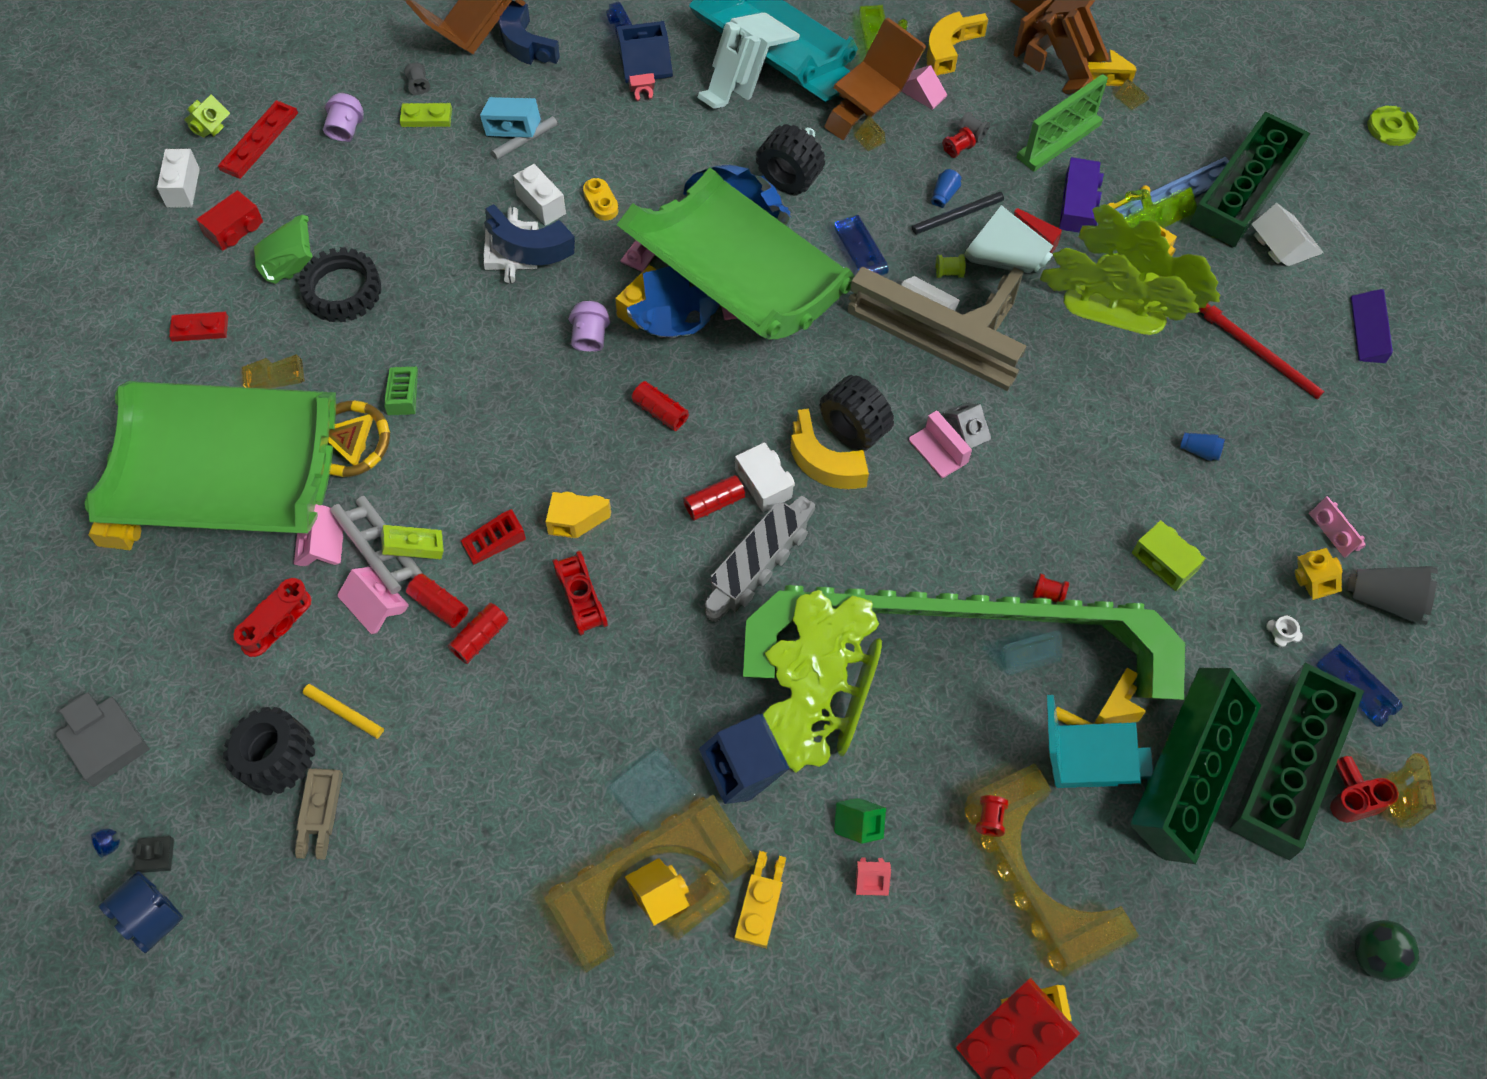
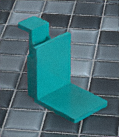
[1047,695,1153,788]

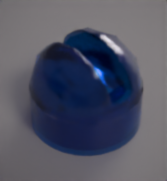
[91,828,120,858]

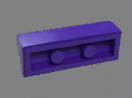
[1351,289,1393,363]

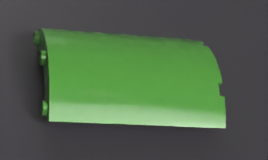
[617,167,855,339]
[85,381,336,534]

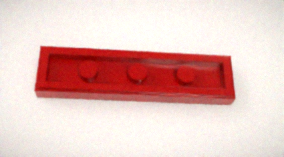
[218,100,298,179]

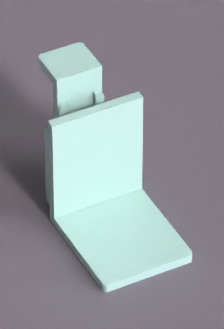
[697,13,800,109]

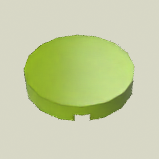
[1367,106,1419,146]

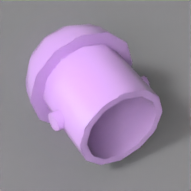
[323,93,364,142]
[568,301,610,352]

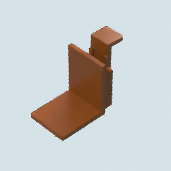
[404,0,526,54]
[1010,0,1055,72]
[1042,0,1109,94]
[825,18,926,140]

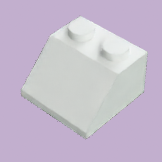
[1252,203,1323,266]

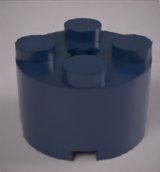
[98,871,183,953]

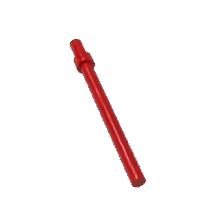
[1199,303,1325,400]

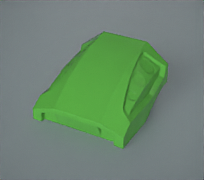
[254,214,313,284]

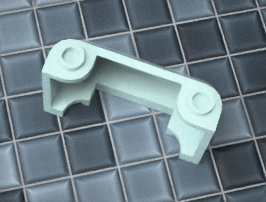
[964,205,1053,274]

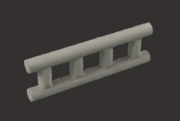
[330,496,423,594]

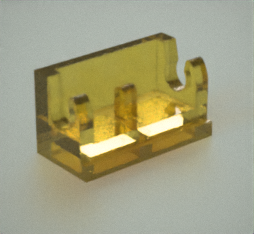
[664,869,730,940]

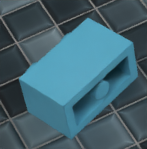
[480,97,541,137]

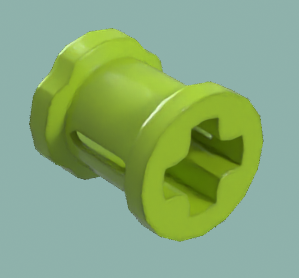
[935,254,966,278]

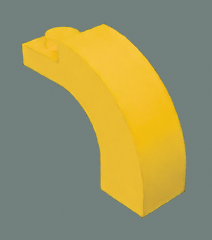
[926,11,988,75]
[790,409,869,489]

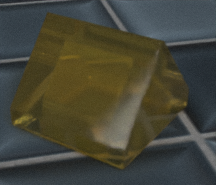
[1115,78,1149,110]
[854,116,886,151]

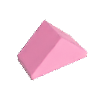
[901,65,947,110]

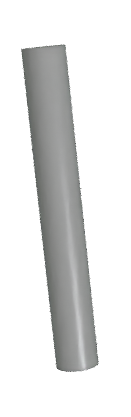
[491,116,557,159]

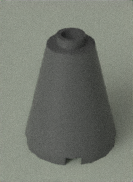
[1347,566,1438,625]

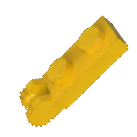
[735,851,786,949]

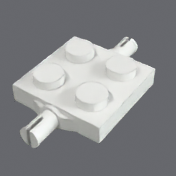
[484,207,539,283]

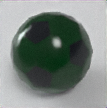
[1355,920,1419,982]

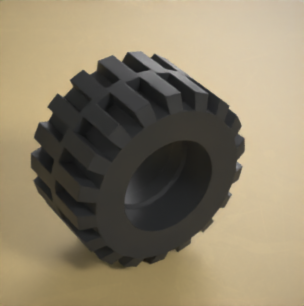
[756,124,826,195]
[819,375,894,451]
[223,707,315,795]

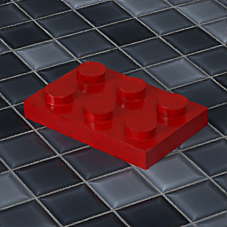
[956,978,1080,1079]

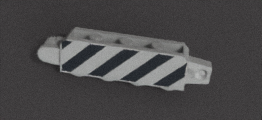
[705,496,815,622]

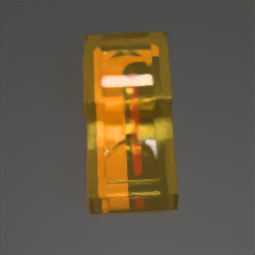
[242,354,305,389]

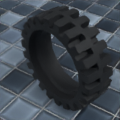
[298,247,382,322]

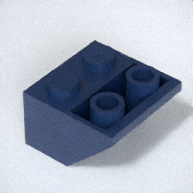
[617,21,673,83]
[699,714,790,804]

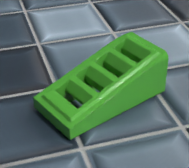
[384,366,418,415]

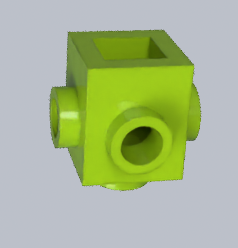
[184,94,230,138]

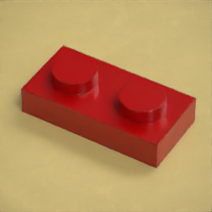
[169,311,228,342]

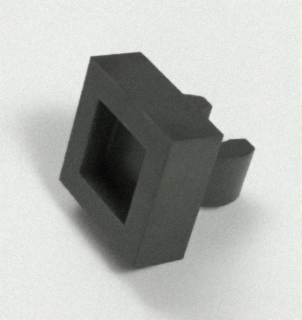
[134,836,174,873]

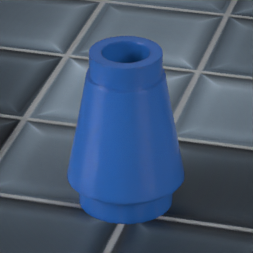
[931,169,962,208]
[1180,433,1225,461]

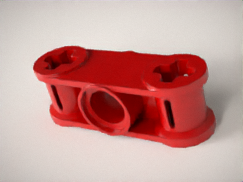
[552,551,608,636]
[233,578,312,657]

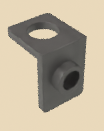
[944,403,991,448]

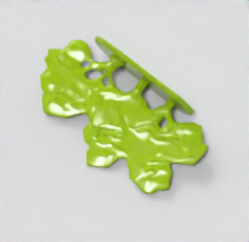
[1078,204,1220,310]
[1040,248,1200,335]
[763,590,882,773]

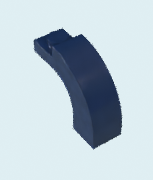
[499,1,560,65]
[484,204,575,265]

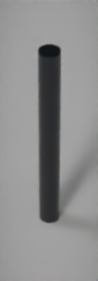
[912,192,1004,235]

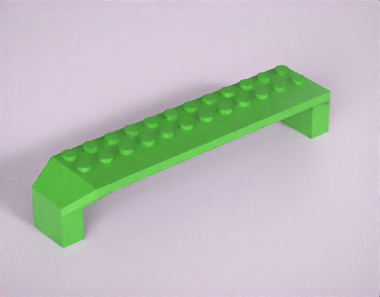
[743,585,1185,700]

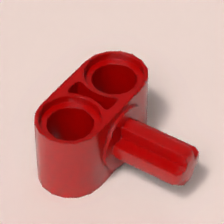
[1330,756,1399,823]

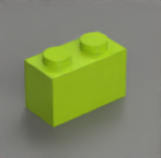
[1132,520,1206,591]

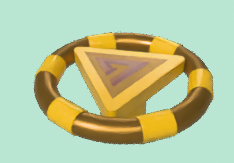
[328,400,390,477]

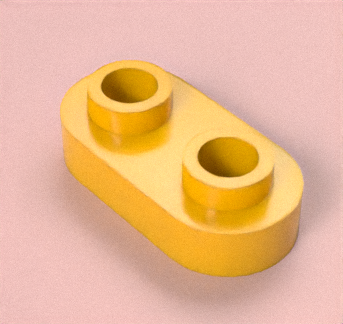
[583,178,619,221]

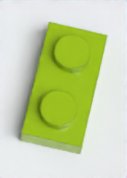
[400,103,452,127]
[381,525,444,559]

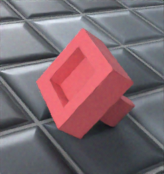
[629,73,655,101]
[856,858,891,896]

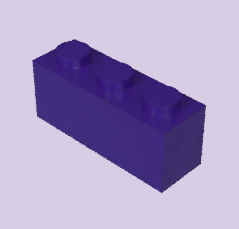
[1059,157,1104,233]

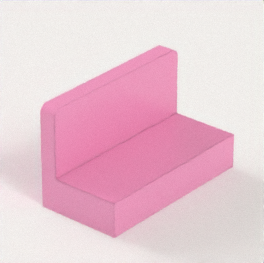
[909,411,972,478]
[294,504,344,566]
[338,567,409,634]

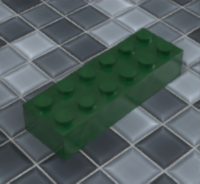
[1190,111,1311,247]
[1229,663,1364,861]
[1130,668,1261,865]

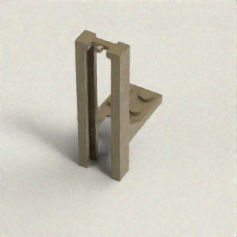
[848,267,1027,391]

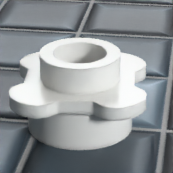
[1266,616,1302,647]

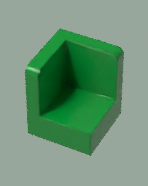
[834,798,886,844]

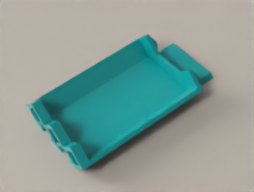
[689,0,858,102]

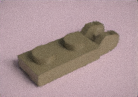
[295,769,343,860]

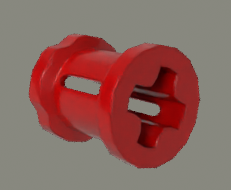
[942,127,976,158]
[1032,573,1069,604]
[975,795,1009,837]

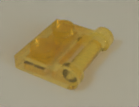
[1385,753,1437,828]

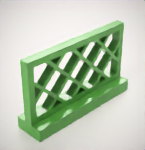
[1016,74,1108,172]

